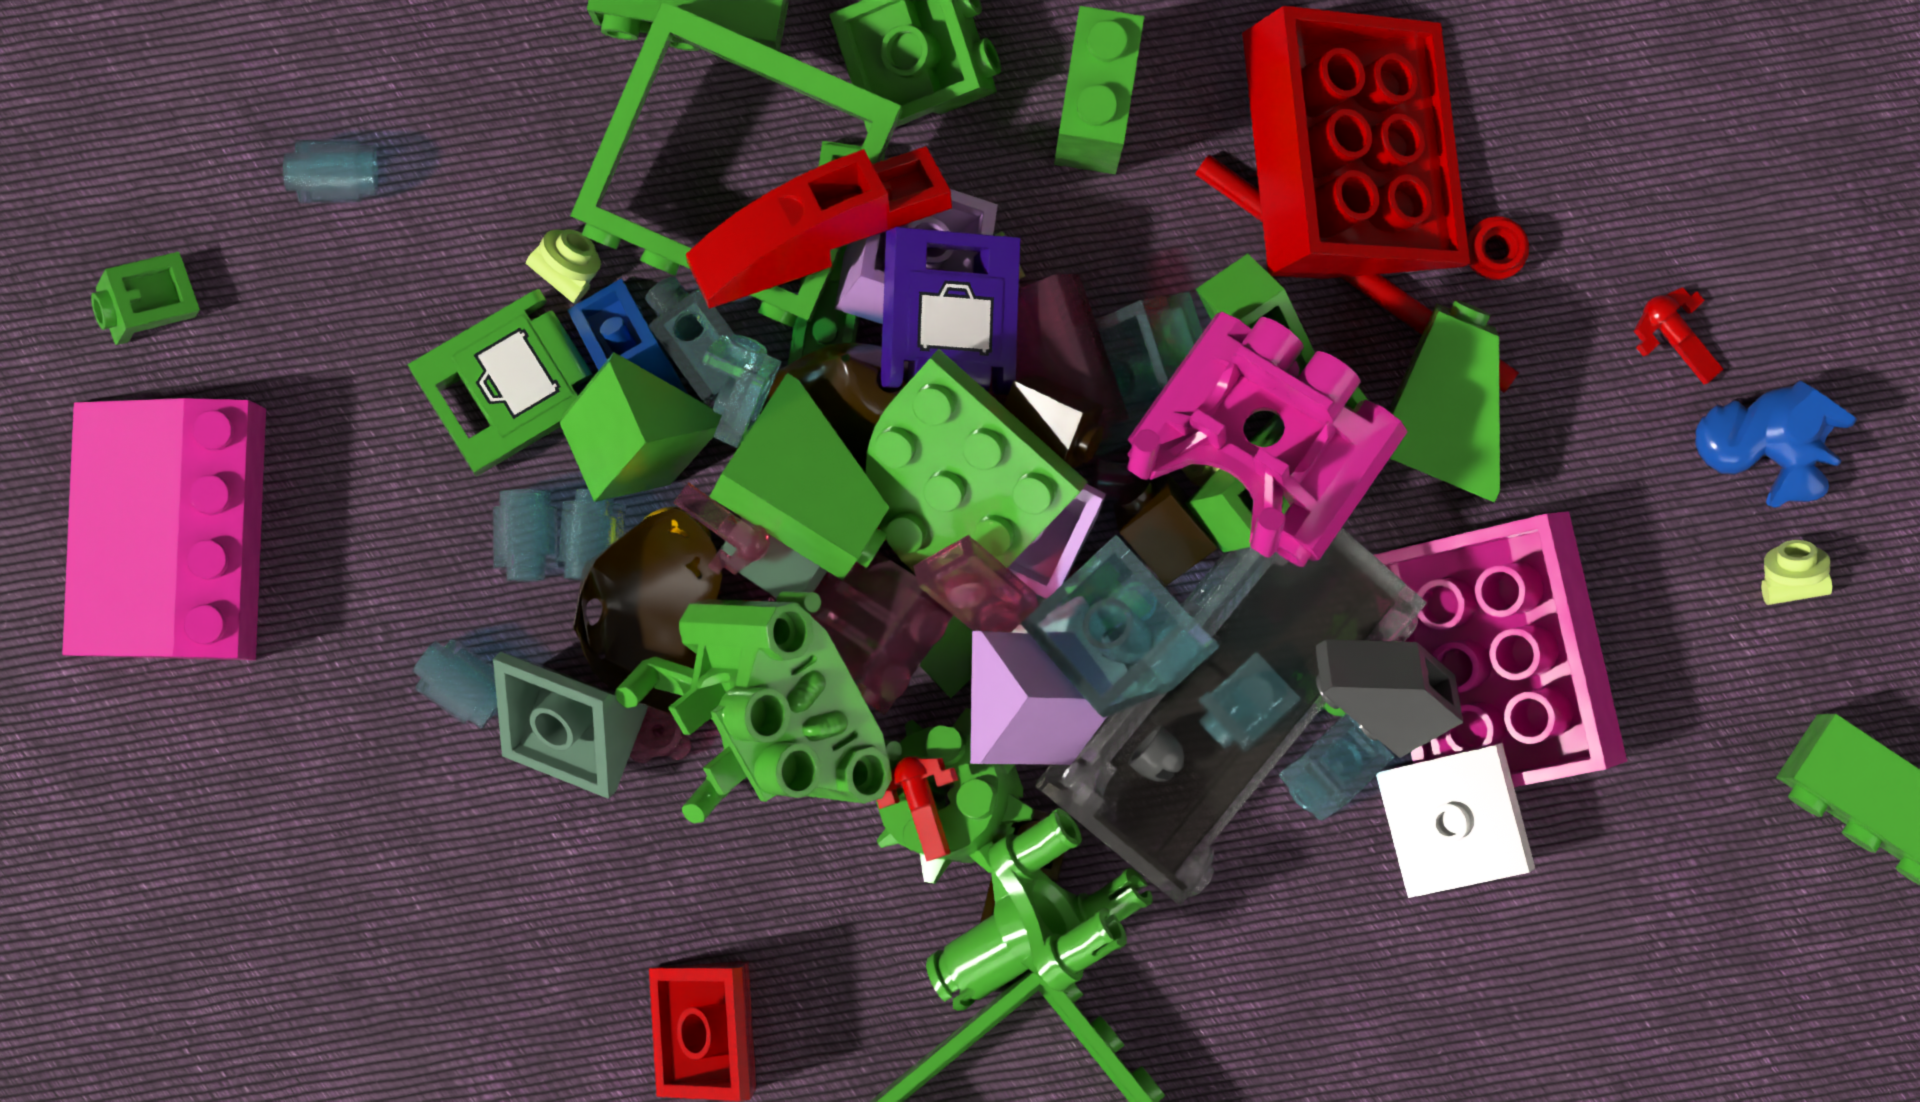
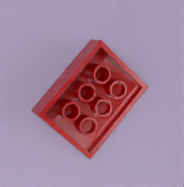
[1242,6,1470,279]

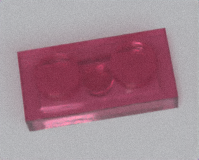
[913,535,1041,632]

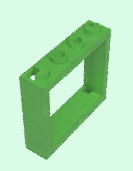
[570,0,903,327]
[869,970,1166,1102]

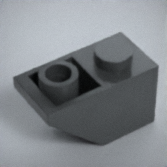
[1315,639,1463,758]

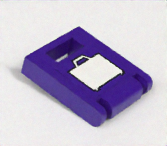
[881,227,1020,395]

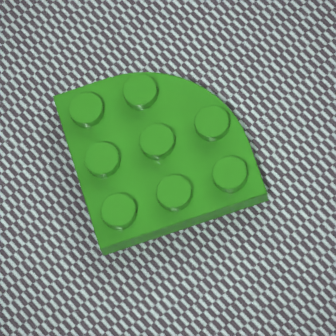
[865,349,1088,615]

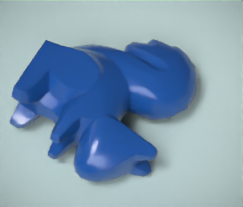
[1695,381,1857,508]

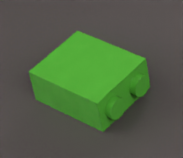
[1054,6,1144,175]

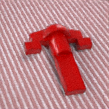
[1634,287,1723,385]
[877,756,958,862]

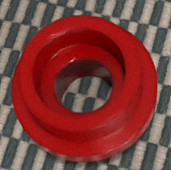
[1467,216,1529,280]

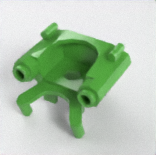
[615,591,902,824]

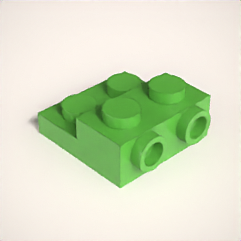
[829,0,1001,133]

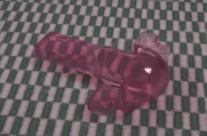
[674,482,771,575]

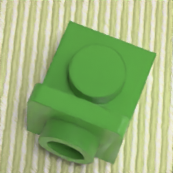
[91,251,200,345]

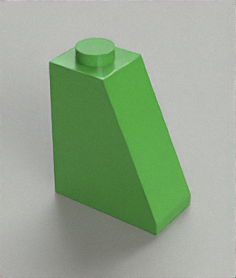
[1388,300,1500,503]
[709,373,889,581]

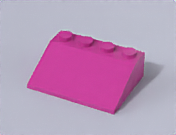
[62,398,266,661]
[1366,511,1627,787]

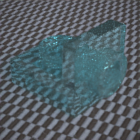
[702,335,782,448]
[1198,652,1301,753]
[1279,714,1394,821]

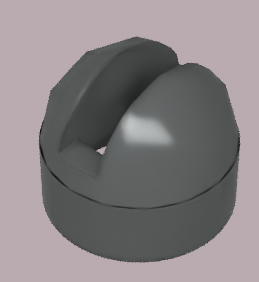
[1128,725,1184,782]

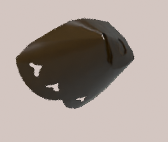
[753,342,910,474]
[573,508,722,715]

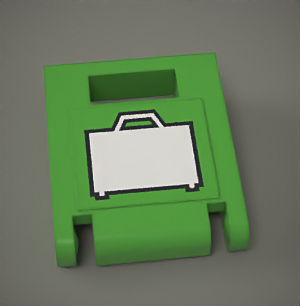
[407,289,593,477]

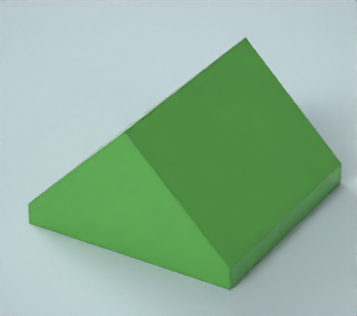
[560,352,727,502]

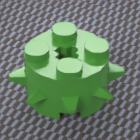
[876,708,1035,884]

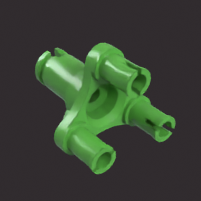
[926,808,1153,1011]

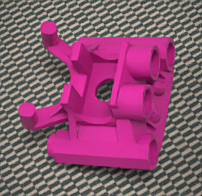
[1127,312,1408,567]

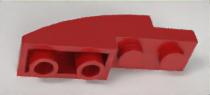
[686,146,952,309]

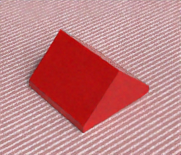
[649,961,756,1101]

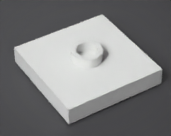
[1376,743,1535,898]

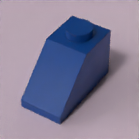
[567,278,689,395]

